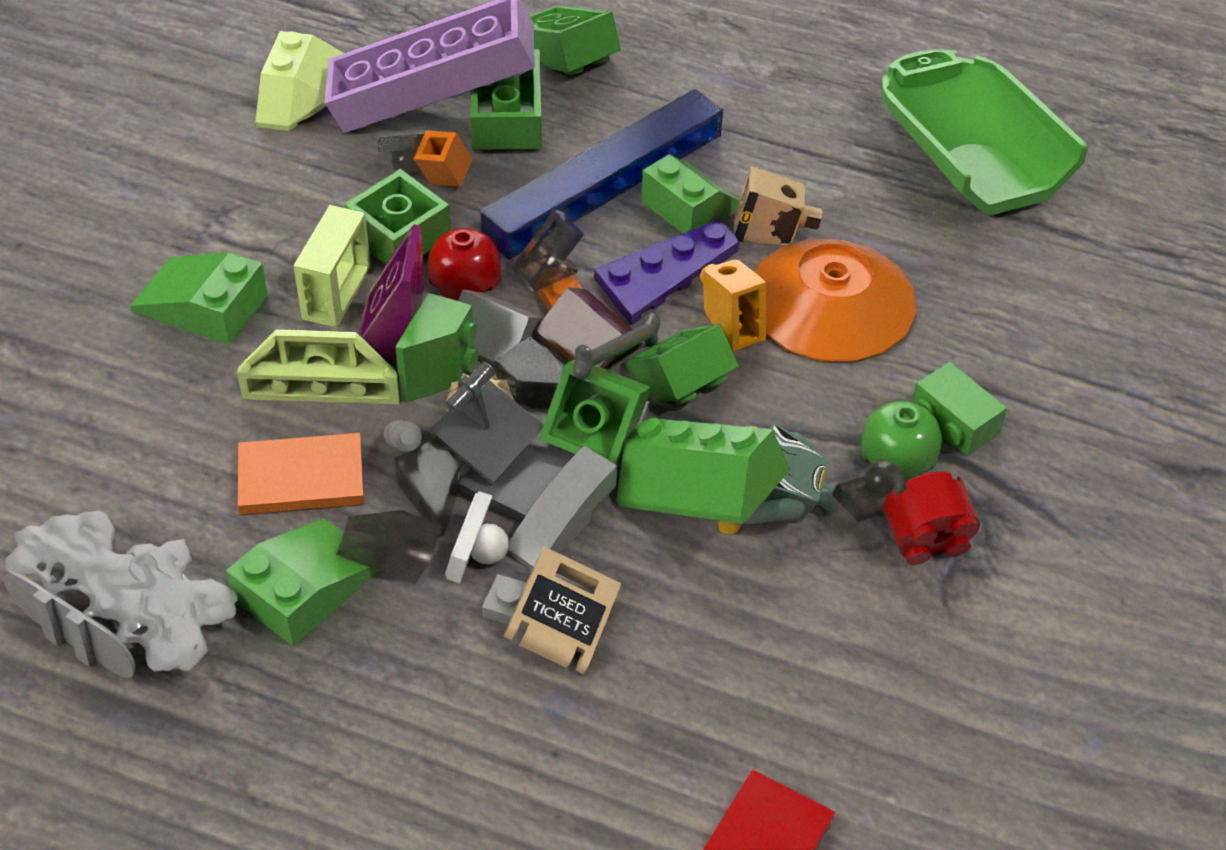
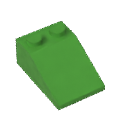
[529,5,621,75]
[130,252,268,345]
[226,518,385,647]

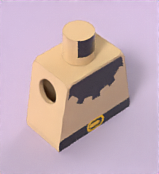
[733,167,822,245]

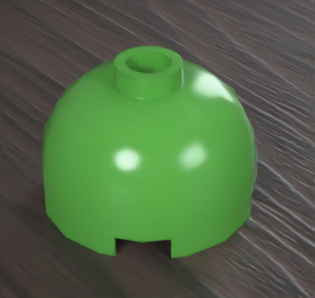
[860,401,942,481]

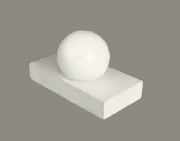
[445,491,509,584]

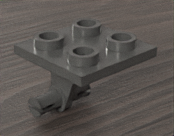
[430,362,544,485]

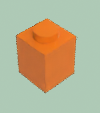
[413,130,473,187]

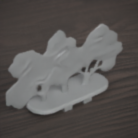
[4,510,238,678]

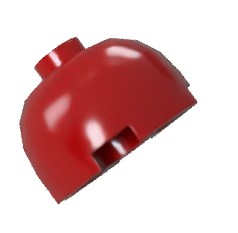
[428,228,501,301]

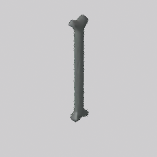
[573,313,660,380]

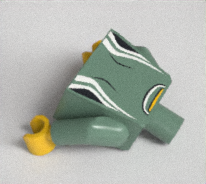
[718,423,842,535]

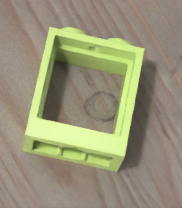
[293,205,371,328]

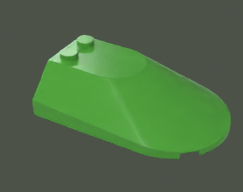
[881,50,1088,216]

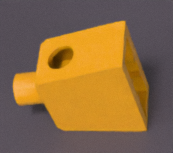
[700,260,766,352]

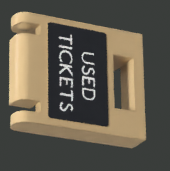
[503,546,622,674]

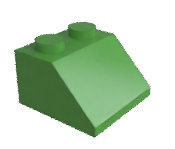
[642,154,739,233]
[396,293,478,402]
[623,324,739,405]
[539,360,651,465]

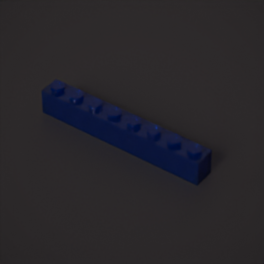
[480,89,723,260]

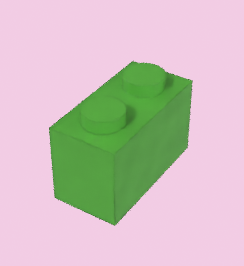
[912,362,1007,456]

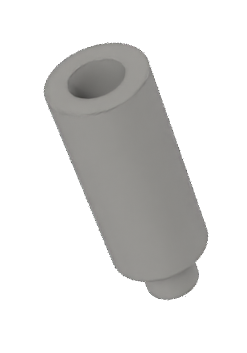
[384,419,422,452]

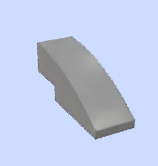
[507,445,617,570]

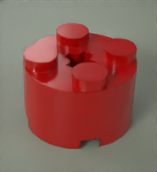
[883,471,980,565]

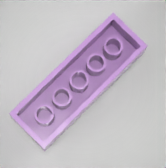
[325,0,535,133]

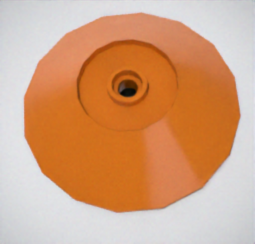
[754,239,917,362]

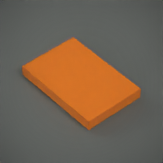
[238,433,364,515]

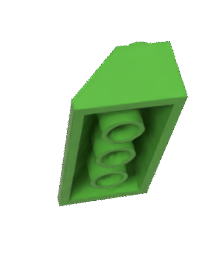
[616,418,791,524]

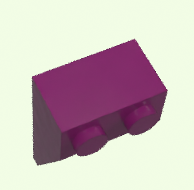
[359,224,424,367]

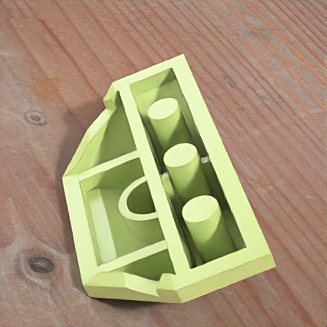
[255,31,344,132]
[237,329,400,404]

